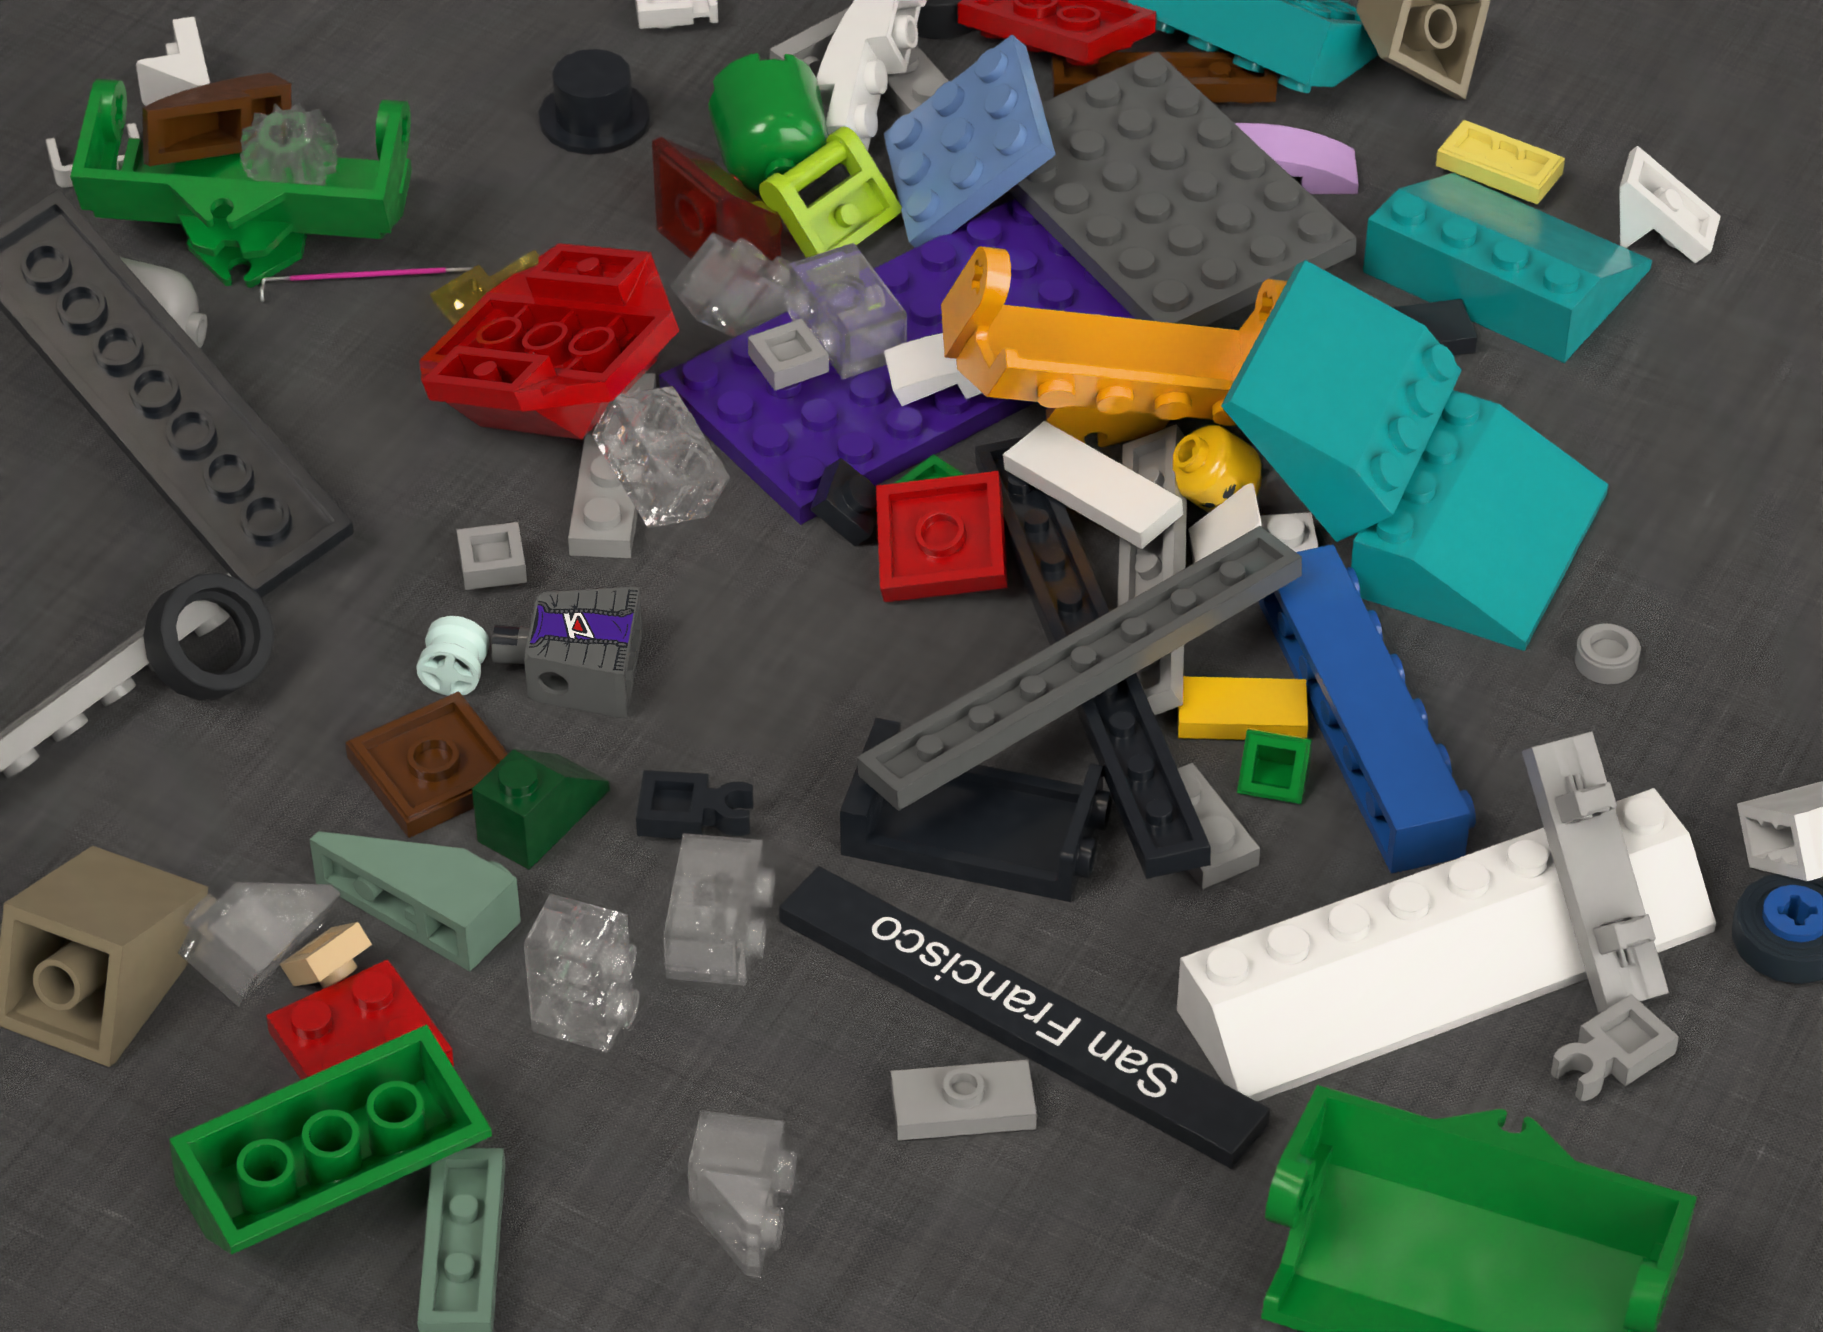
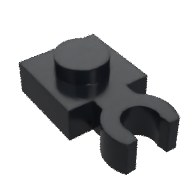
[636,770,754,840]

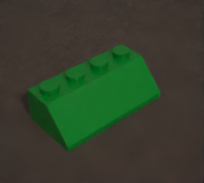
[169,1025,492,1255]

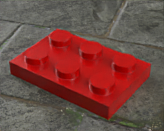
[958,0,1156,66]

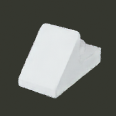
[136,17,210,106]
[1620,146,1720,263]
[1188,483,1319,564]

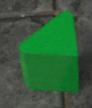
[1237,728,1312,804]

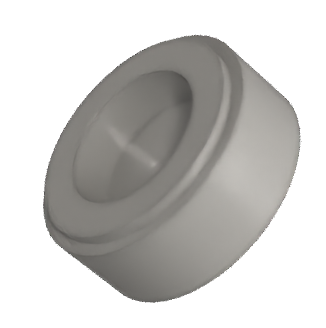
[1575,624,1641,684]

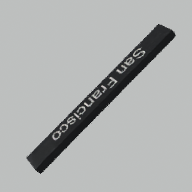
[779,866,1270,1169]

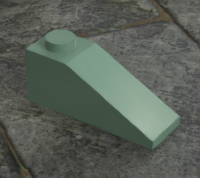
[310,831,521,972]

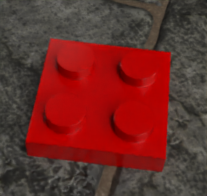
[876,471,1008,602]
[266,959,454,1080]

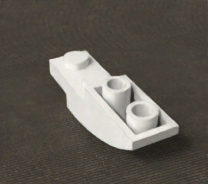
[817,0,927,151]

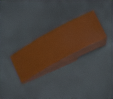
[142,72,292,166]

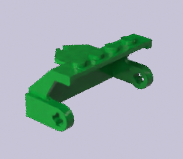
[70,79,412,288]
[1261,1085,1697,1332]

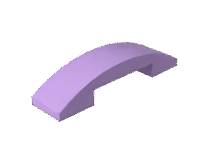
[1235,123,1359,194]

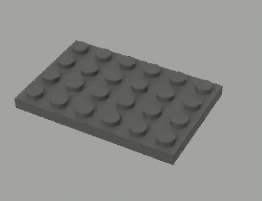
[1008,52,1356,326]

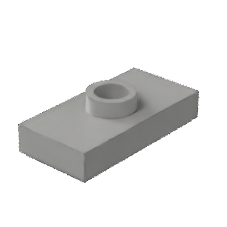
[891,1060,1037,1140]

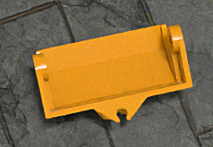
[941,246,1287,447]

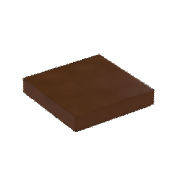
[345,691,508,838]

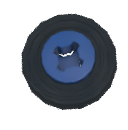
[1732,874,1823,984]

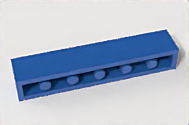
[1259,544,1476,874]

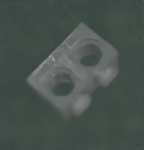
[591,386,730,528]
[524,893,640,1053]

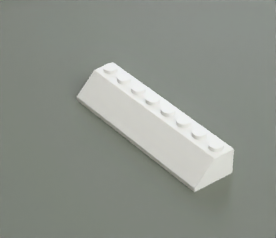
[1177,788,1716,1101]

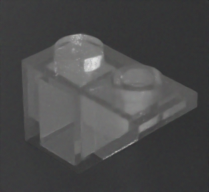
[670,233,813,337]
[687,1110,797,1277]

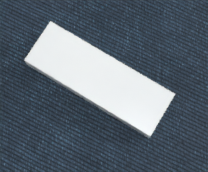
[1003,421,1183,549]

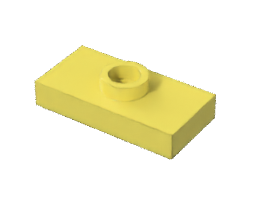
[1436,120,1565,205]

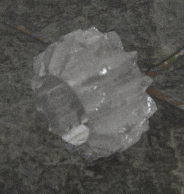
[240,101,338,186]

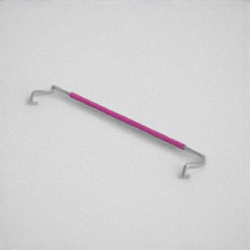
[260,267,475,302]

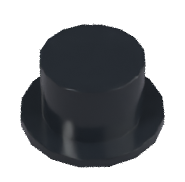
[539,49,650,155]

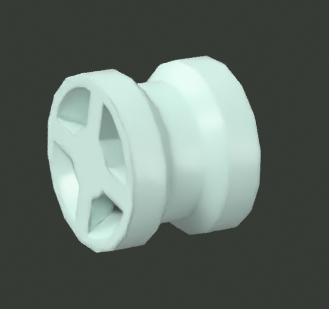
[416,616,490,696]

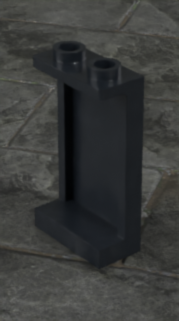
[840,718,1113,902]

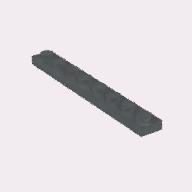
[857,526,1302,811]

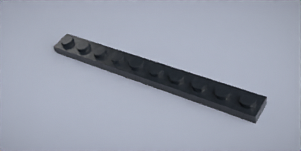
[975,437,1211,879]

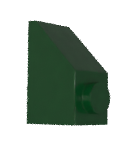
[472,749,610,870]

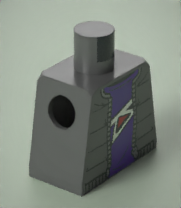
[492,587,643,718]

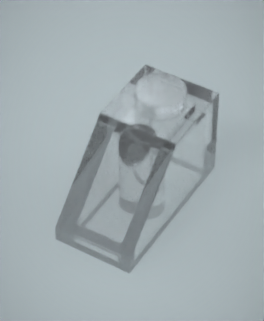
[178,882,341,1007]

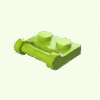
[759,126,902,272]

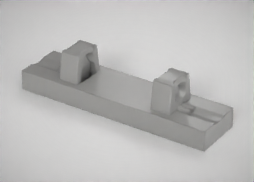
[1522,732,1669,1013]

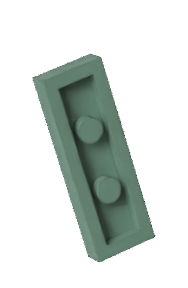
[417,1148,505,1332]

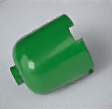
[708,53,829,196]

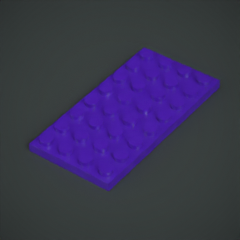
[659,199,1135,525]

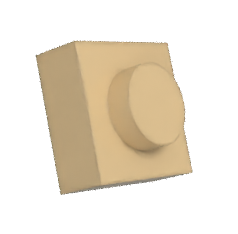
[280,922,372,988]

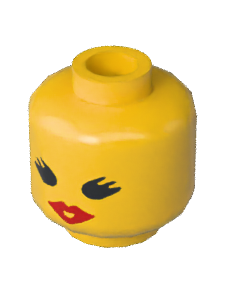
[1172,425,1262,513]

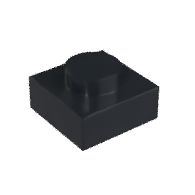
[810,458,877,546]

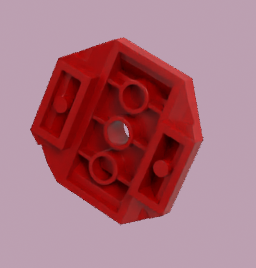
[419,243,680,439]

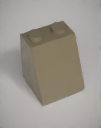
[0,845,208,1067]

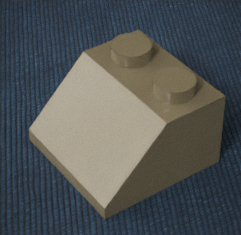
[1356,0,1490,100]

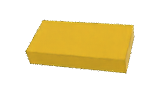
[1178,676,1308,740]

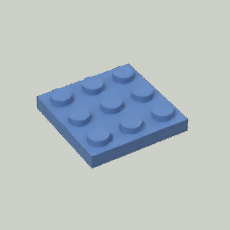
[884,35,1056,248]

